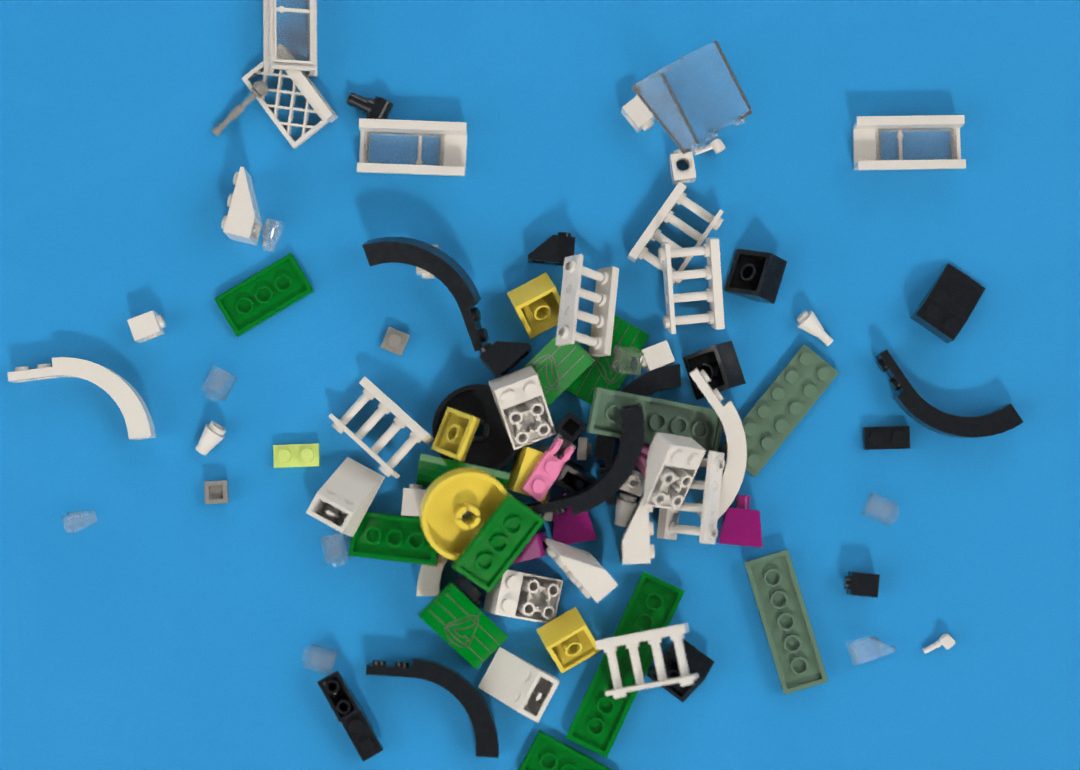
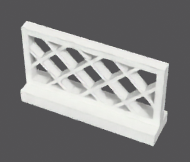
[241,44,338,149]

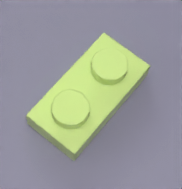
[273,444,320,468]

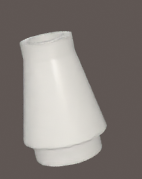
[195,421,226,456]
[614,492,638,527]

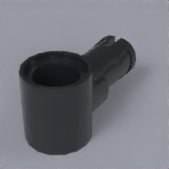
[347,92,393,119]

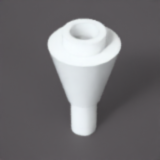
[796,310,833,346]

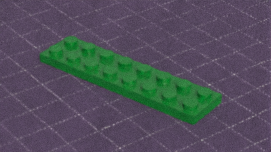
[565,571,685,757]

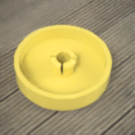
[419,468,507,561]

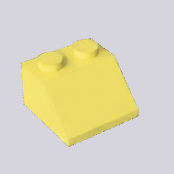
[507,272,560,339]
[536,607,601,673]

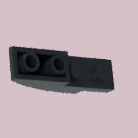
[317,670,384,762]

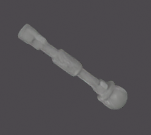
[212,81,268,136]

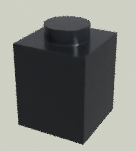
[555,411,587,444]
[844,571,880,598]

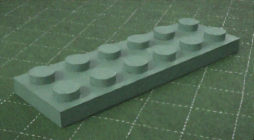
[719,344,839,477]
[586,387,723,454]
[743,549,828,695]

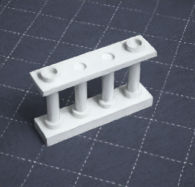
[627,181,724,285]
[658,237,725,334]
[555,254,619,358]
[328,377,434,479]
[657,451,725,545]
[595,622,699,699]

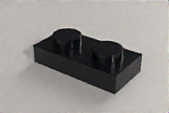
[863,426,910,450]

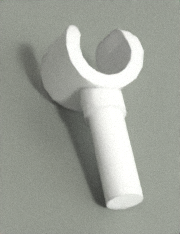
[693,139,726,155]
[922,634,956,654]

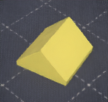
[431,407,481,462]
[508,447,559,500]

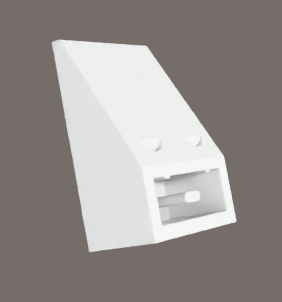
[221,166,262,246]
[488,365,556,450]
[643,432,706,510]
[306,457,385,537]
[620,494,655,564]
[543,538,618,603]
[483,569,563,623]
[478,647,560,723]

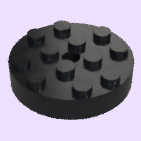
[432,384,519,470]

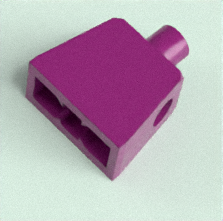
[553,493,597,544]
[717,495,762,548]
[512,532,549,564]

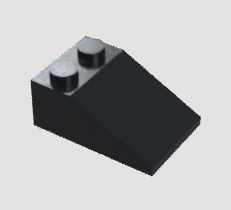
[910,263,986,343]

